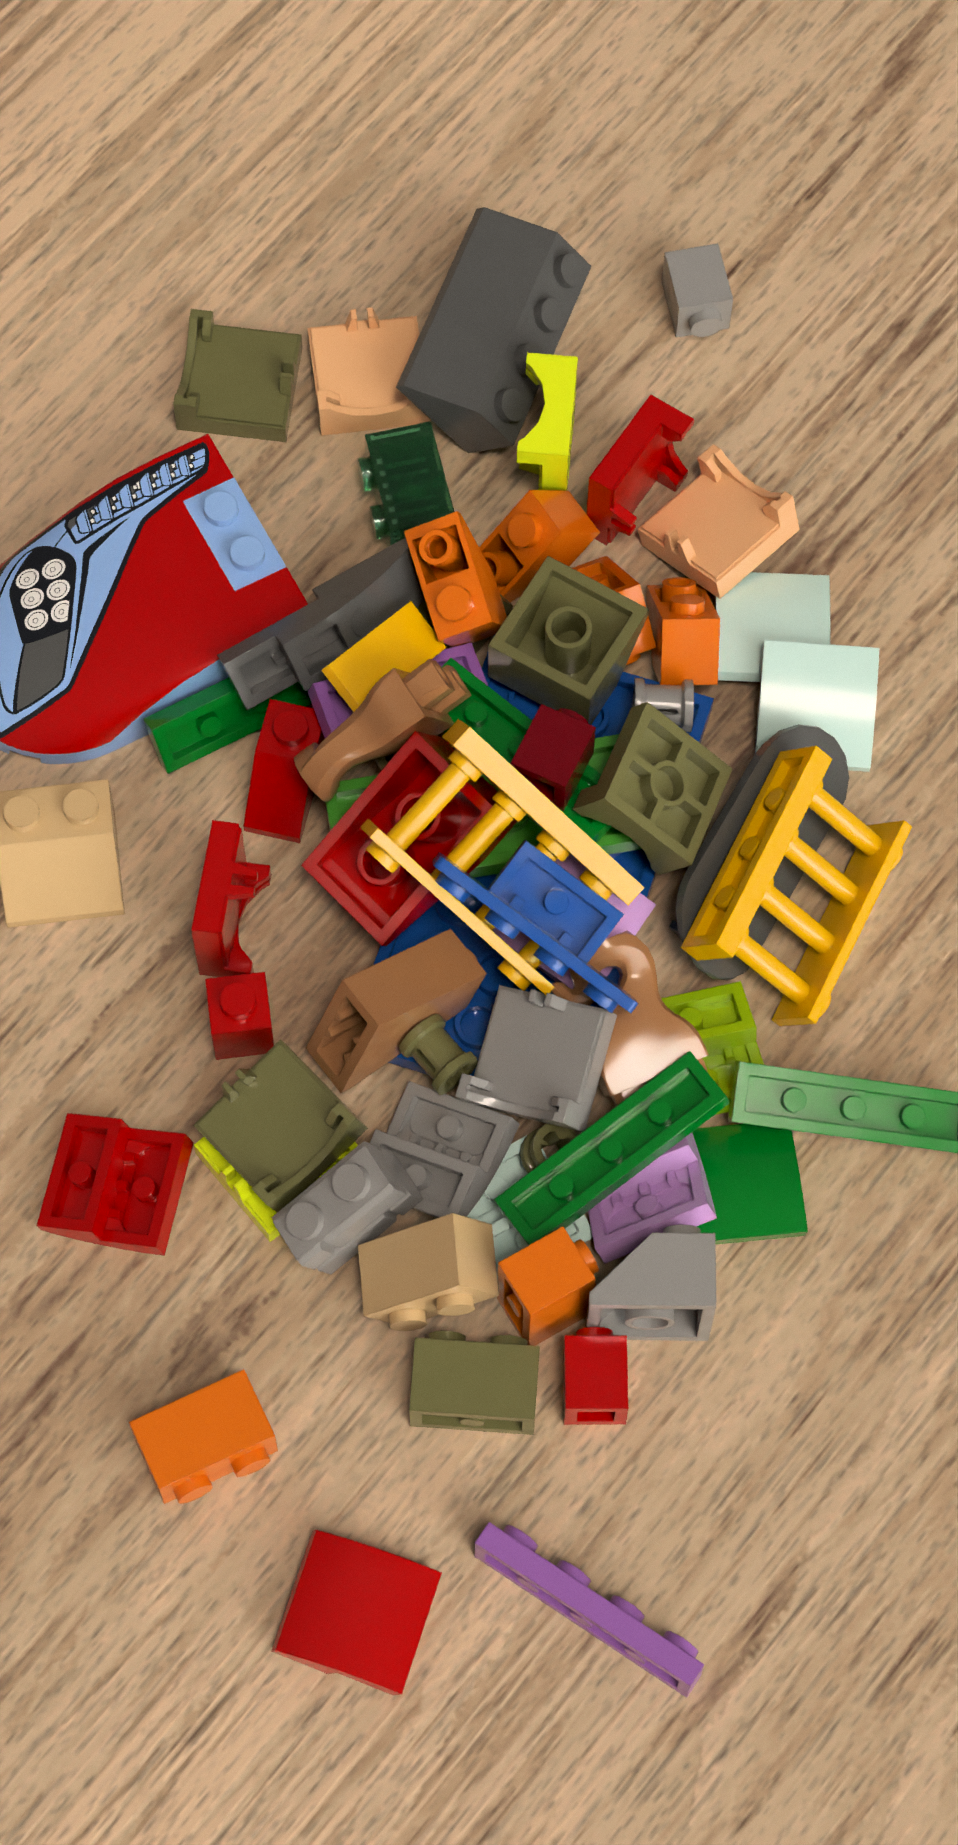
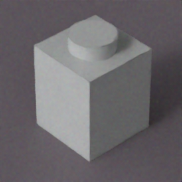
[662,243,733,338]

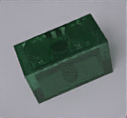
[357,421,454,547]

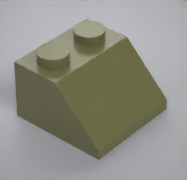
[488,556,649,725]

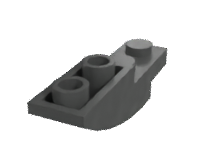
[217,537,425,710]

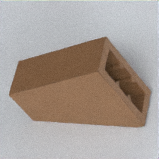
[306,929,487,1093]

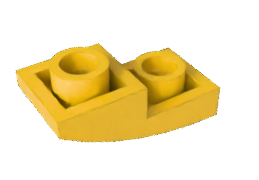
[321,601,446,712]

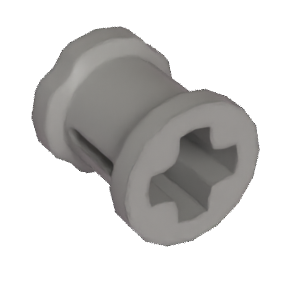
[632,678,694,732]

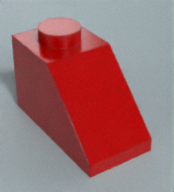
[243,699,325,843]

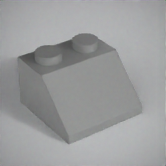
[585,1225,716,1341]

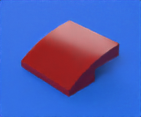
[37,1113,194,1256]
[271,1530,442,1696]

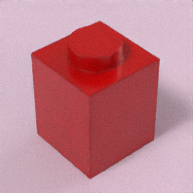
[205,972,274,1060]
[563,1327,628,1425]

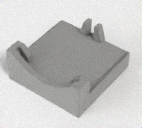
[455,985,617,1132]

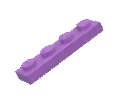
[475,1522,705,1698]

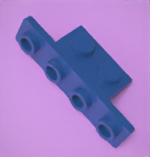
[432,839,639,1013]

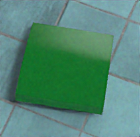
[692,1124,808,1245]

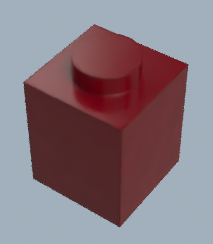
[510,704,596,811]

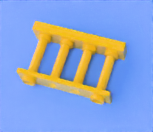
[360,719,644,995]
[680,746,912,1026]

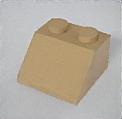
[0,779,125,928]

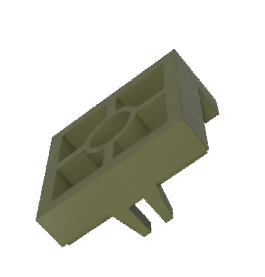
[173,309,303,442]
[573,702,732,875]
[194,1039,368,1212]

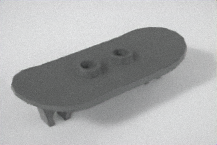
[669,724,849,980]

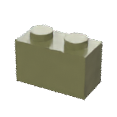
[409,1331,540,1435]

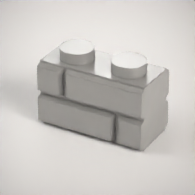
[272,1141,423,1275]

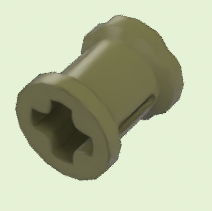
[399,1014,478,1095]

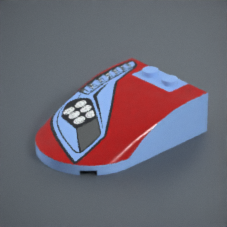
[0,434,308,764]

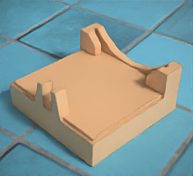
[307,307,431,436]
[638,444,800,599]

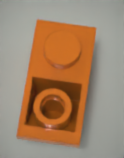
[479,490,600,602]
[404,511,507,647]
[646,577,720,685]

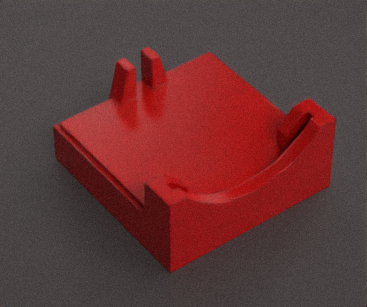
[587,395,694,546]
[191,820,272,977]

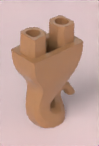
[294,659,472,802]
[551,930,709,1106]

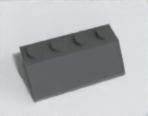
[396,207,592,453]

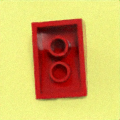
[301,731,517,946]

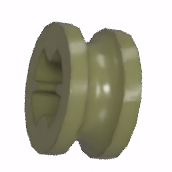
[520,1124,577,1173]

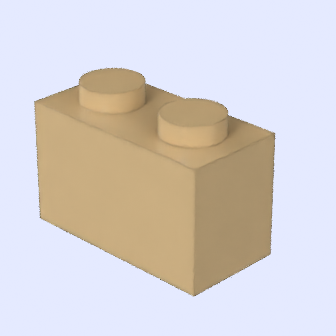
[358,1213,499,1331]

